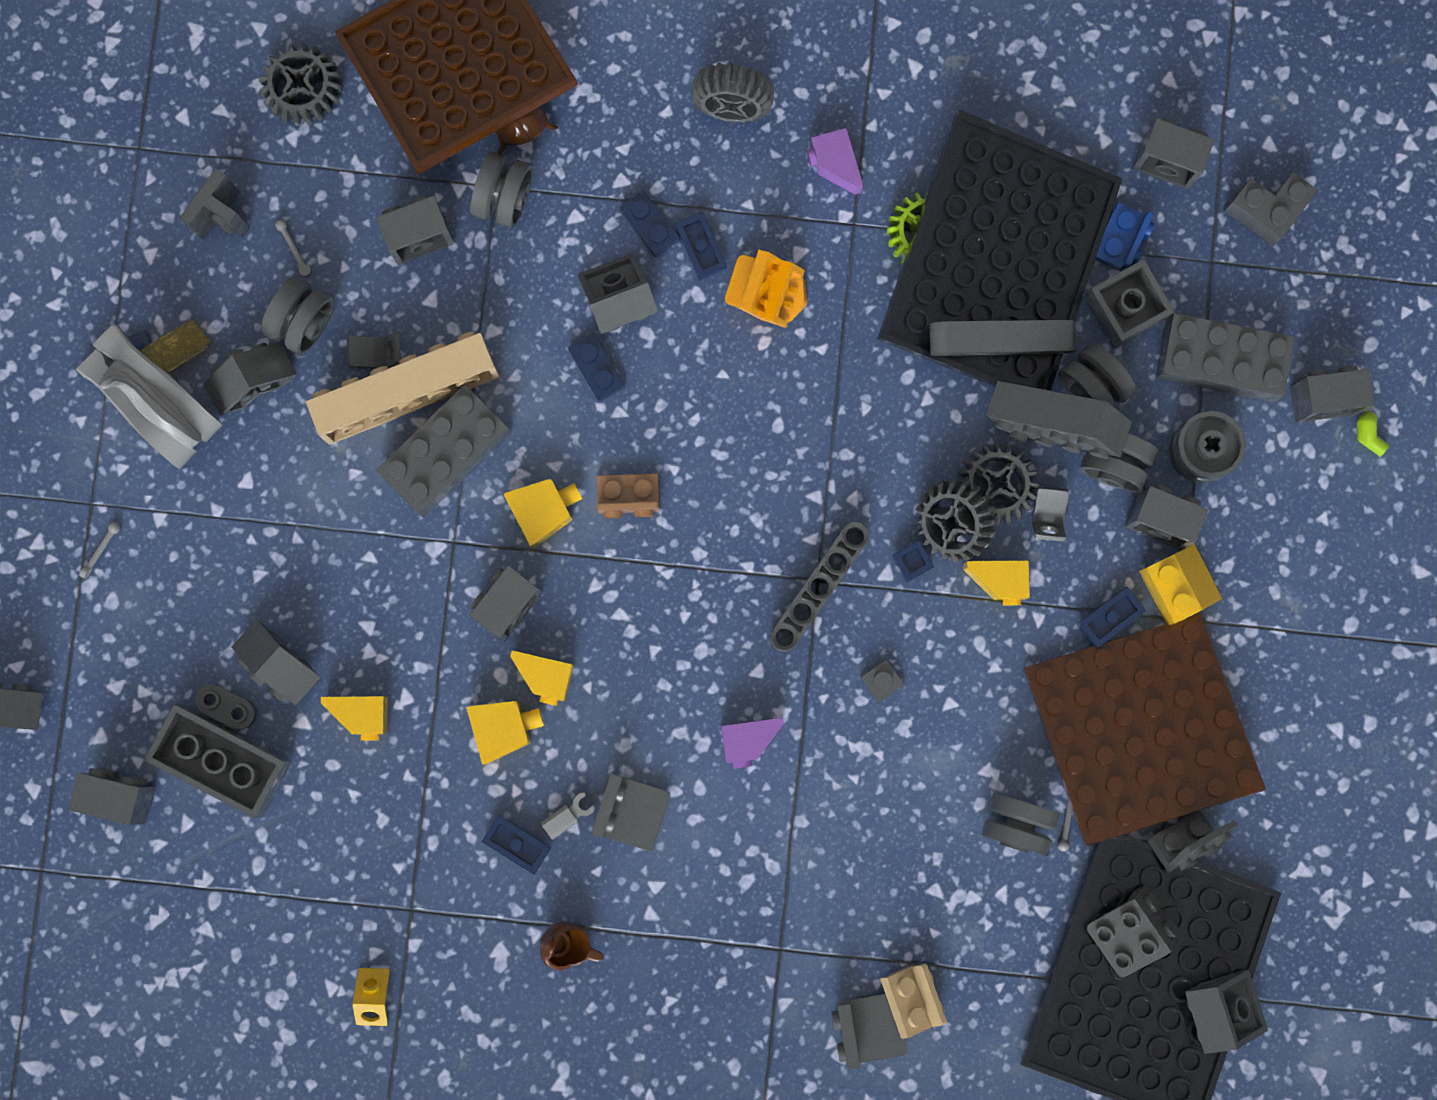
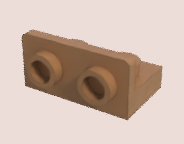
[597,474,659,519]

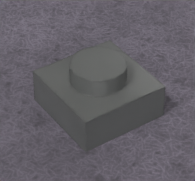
[861,660,904,703]

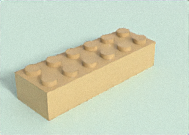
[305,332,500,445]

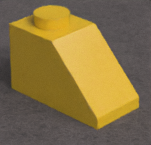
[963,561,1030,606]
[510,650,574,706]
[321,696,388,741]

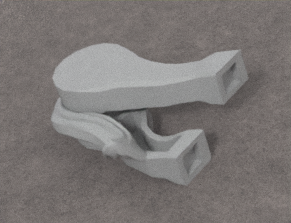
[76,323,223,469]

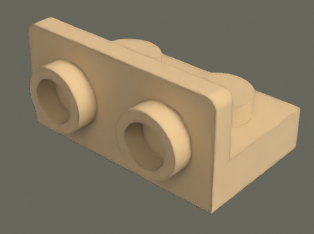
[880,963,947,1039]

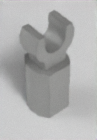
[541,792,596,840]

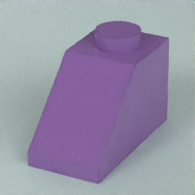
[806,128,863,195]
[721,718,784,769]

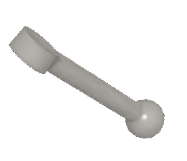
[275,219,312,277]
[79,522,120,579]
[1058,794,1073,852]

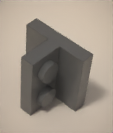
[179,168,249,240]

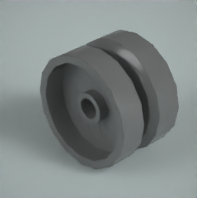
[470,151,533,229]
[261,276,335,356]
[1058,342,1137,408]
[1169,411,1246,484]
[1079,433,1159,493]
[981,793,1060,856]

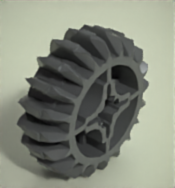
[259,43,342,126]
[692,62,774,124]
[957,443,1039,526]
[914,478,998,562]

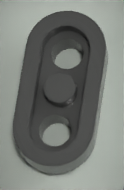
[196,684,257,729]

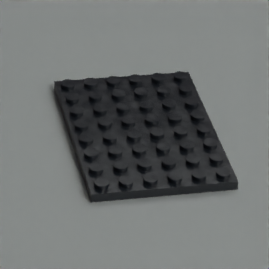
[877,110,1122,391]
[1020,834,1281,1100]

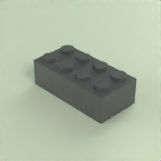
[1156,313,1295,402]
[986,381,1132,459]
[376,384,511,518]
[144,704,292,819]

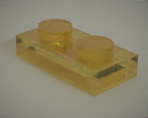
[141,318,210,372]

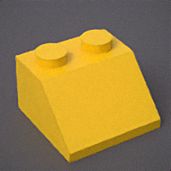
[1139,544,1222,625]

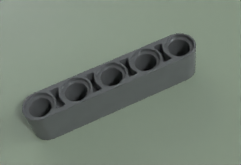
[929,320,1076,356]
[770,522,869,652]

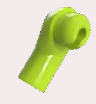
[1356,411,1389,457]

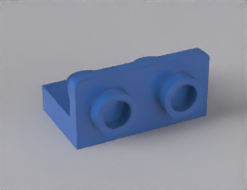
[1095,202,1155,272]

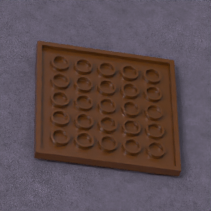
[335,0,578,175]
[1024,614,1266,846]

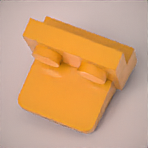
[725,249,807,328]

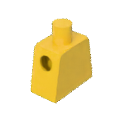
[504,479,582,549]
[466,701,544,765]

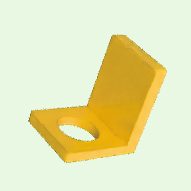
[353,968,390,1026]

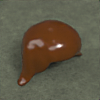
[496,107,558,154]
[540,922,604,970]

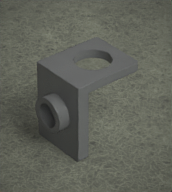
[347,332,400,368]
[1032,486,1069,542]

